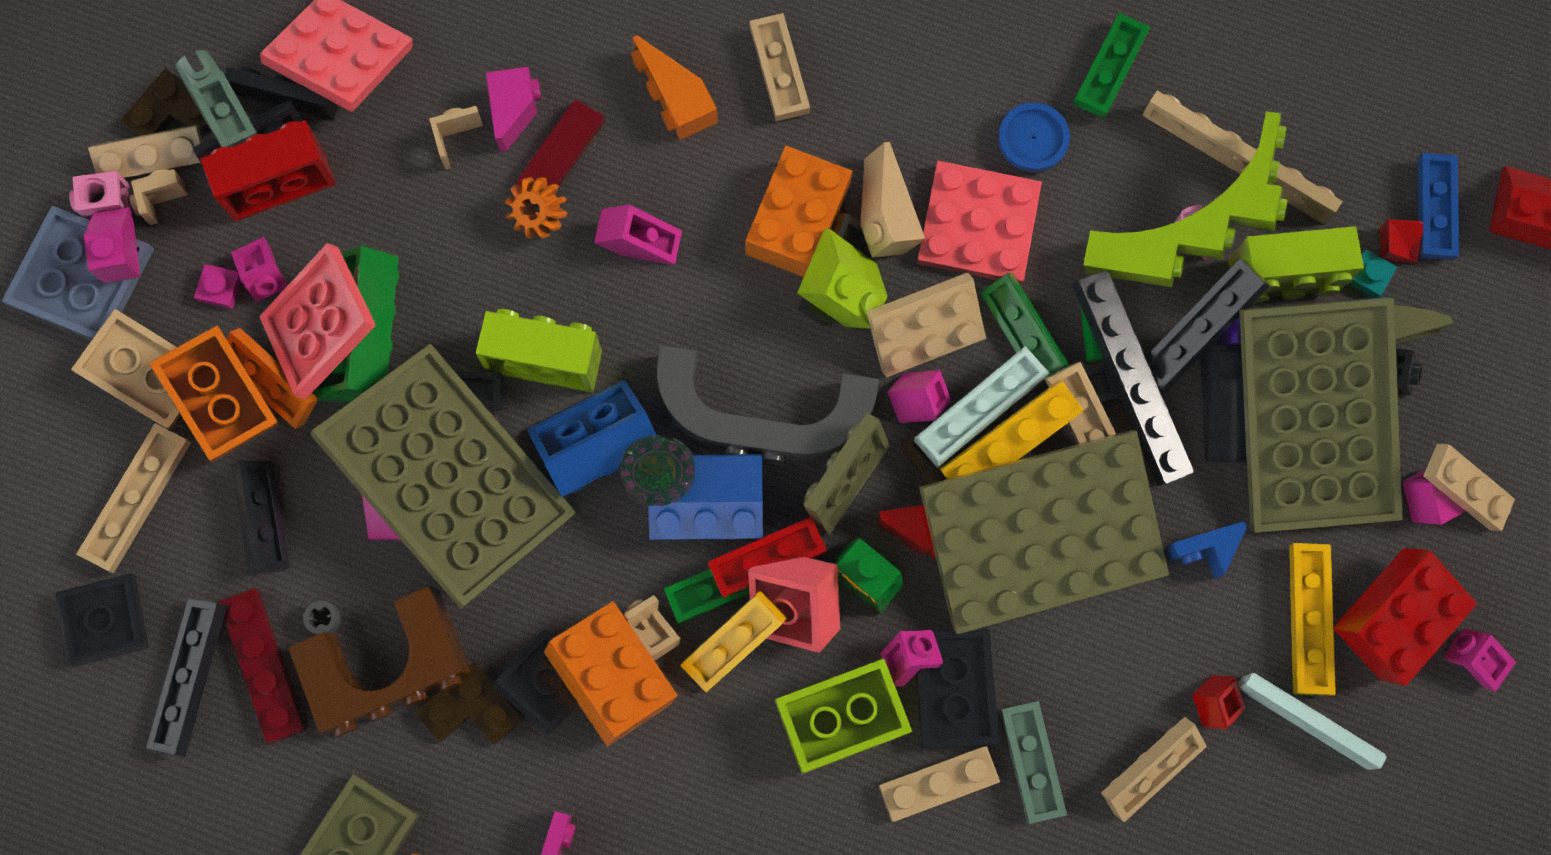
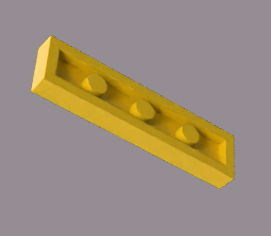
[940,380,1084,479]
[1289,543,1335,696]

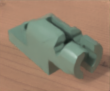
[176,50,257,147]

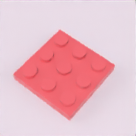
[260,0,413,112]
[917,161,1042,285]
[259,243,376,399]

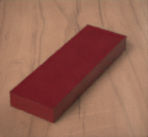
[516,98,606,186]

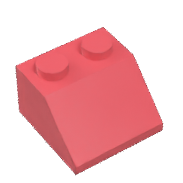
[748,557,840,653]

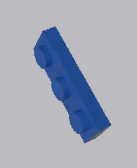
[1417,153,1459,261]

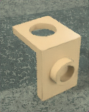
[429,106,483,170]

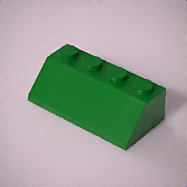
[312,246,399,402]

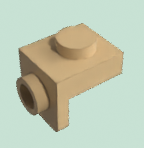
[130,169,188,225]
[624,595,680,661]

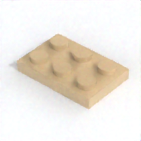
[866,273,986,378]
[71,309,181,431]

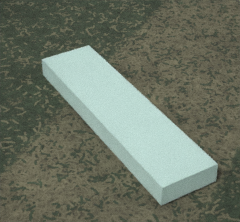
[914,346,1050,468]
[1238,673,1387,770]

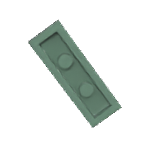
[1000,701,1067,824]

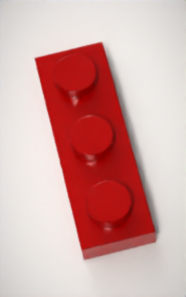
[708,517,827,598]

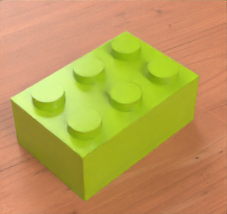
[1228,226,1364,304]
[476,309,602,393]
[775,659,912,775]

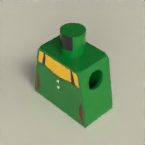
[831,538,904,615]

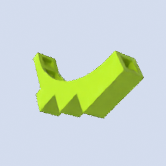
[1083,111,1288,287]

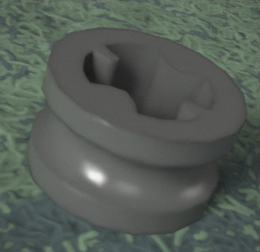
[303,600,341,635]

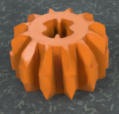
[504,177,568,238]

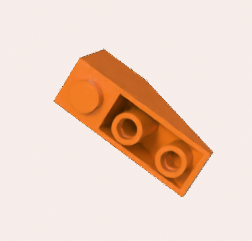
[630,35,718,140]

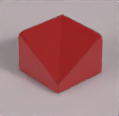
[1379,219,1423,264]
[1192,675,1246,730]

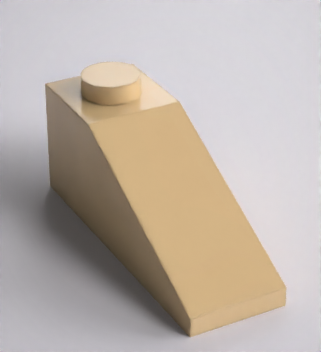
[860,142,925,258]

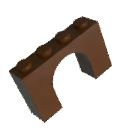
[288,586,471,738]

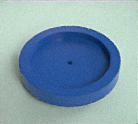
[998,102,1070,173]

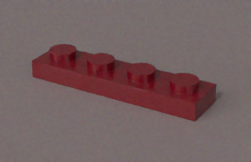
[219,588,306,745]

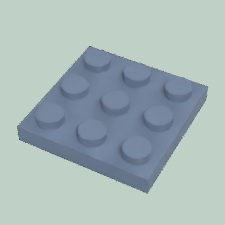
[2,205,154,340]

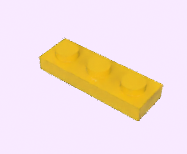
[680,591,787,693]

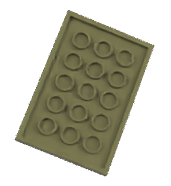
[1239,297,1402,533]
[310,344,576,609]
[919,430,1169,634]

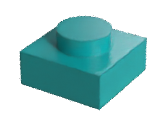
[1349,249,1397,298]

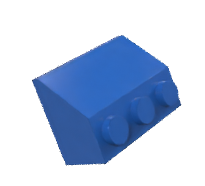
[527,379,660,497]
[648,454,763,540]

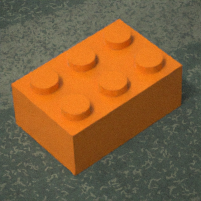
[745,145,852,277]
[149,325,278,463]
[544,601,678,747]

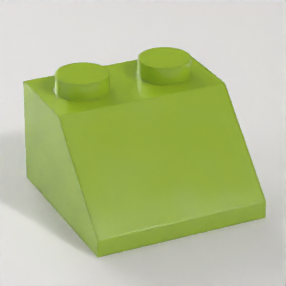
[797,229,888,328]

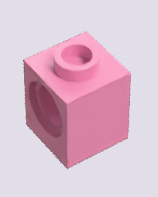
[69,171,131,220]

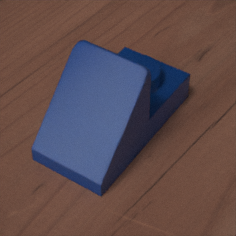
[1165,521,1246,579]

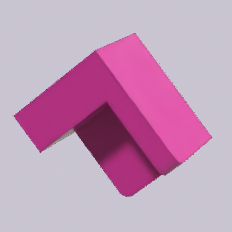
[887,370,952,423]
[1402,469,1465,525]

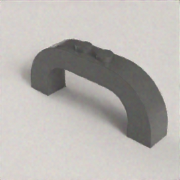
[657,345,879,464]

